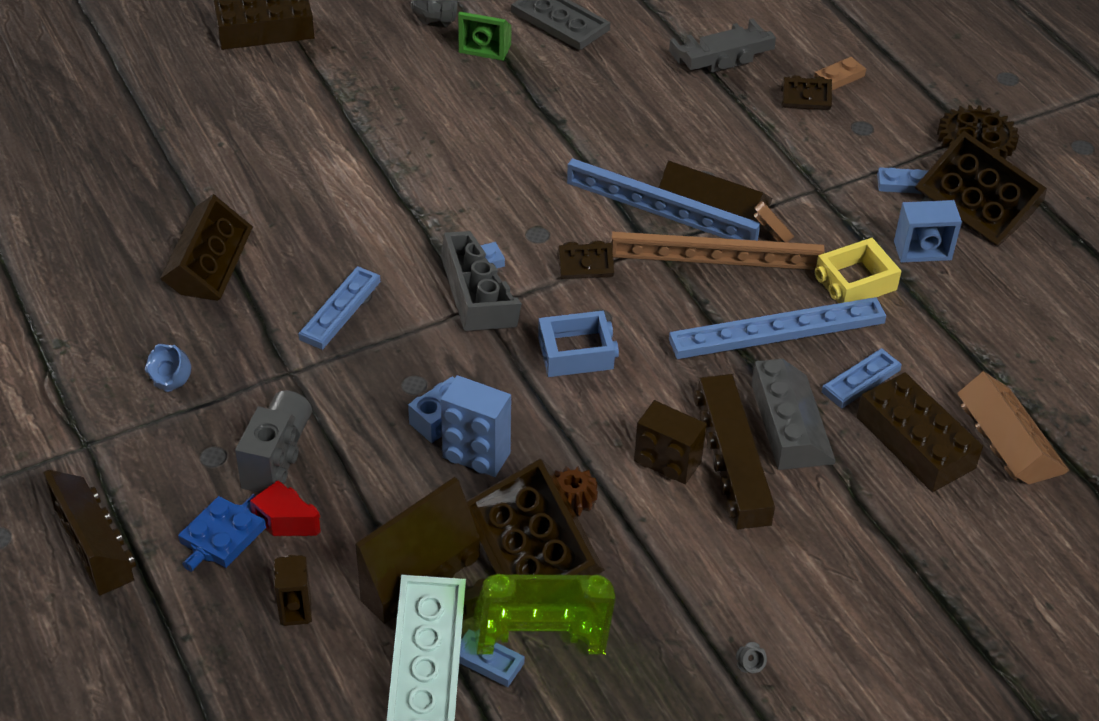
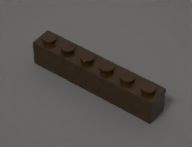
[694,374,775,530]

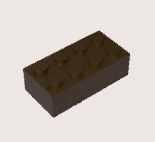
[213,0,315,50]
[857,372,983,493]

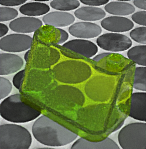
[473,574,616,654]

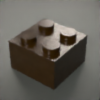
[634,400,707,485]

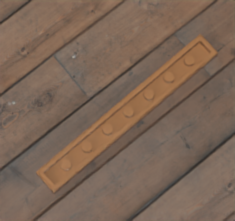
[612,232,824,270]

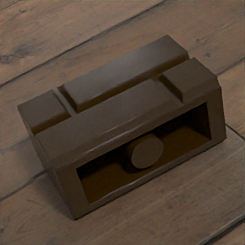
[274,555,312,626]

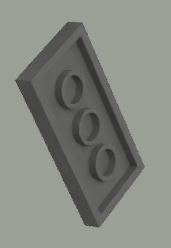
[511,0,611,50]

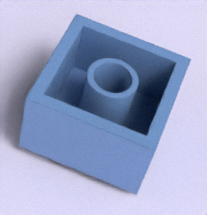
[894,200,962,262]

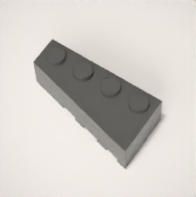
[441,231,522,331]

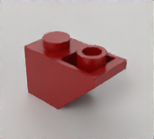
[250,480,321,536]

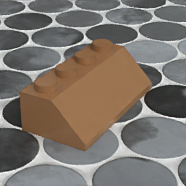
[958,371,1069,484]

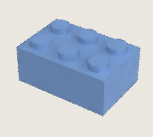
[441,375,511,477]

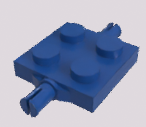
[178,494,266,572]

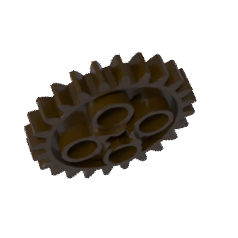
[937,105,1019,159]

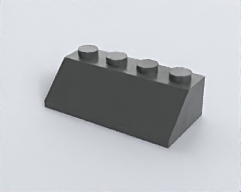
[751,359,836,470]

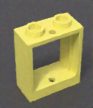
[815,238,901,303]

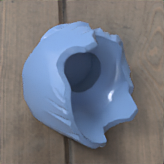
[145,344,191,392]

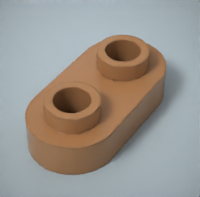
[754,201,795,242]

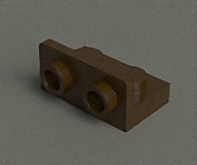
[781,75,832,110]
[557,241,614,279]

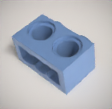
[408,376,455,443]

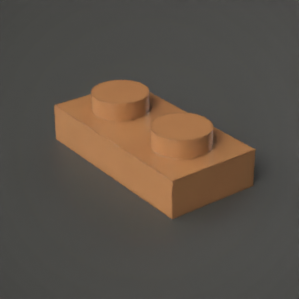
[814,57,866,90]

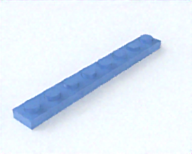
[567,158,760,241]
[669,297,886,359]

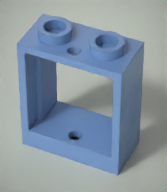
[538,311,619,377]

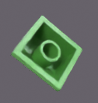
[458,12,511,61]

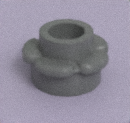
[736,642,767,674]

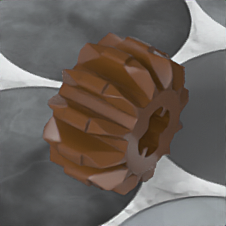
[554,466,598,516]

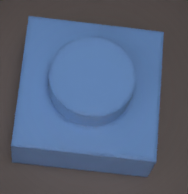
[481,242,505,268]

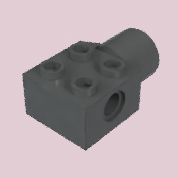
[235,391,312,493]

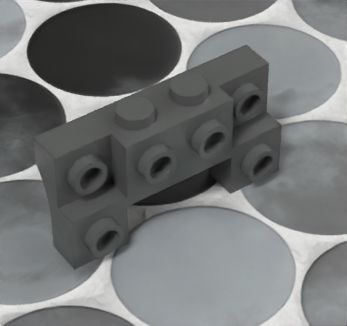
[669,19,776,72]

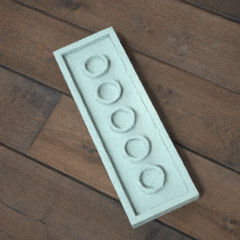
[387,575,466,721]

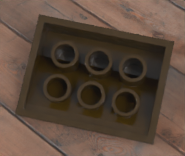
[915,131,1047,247]
[467,458,605,611]
[355,477,480,624]

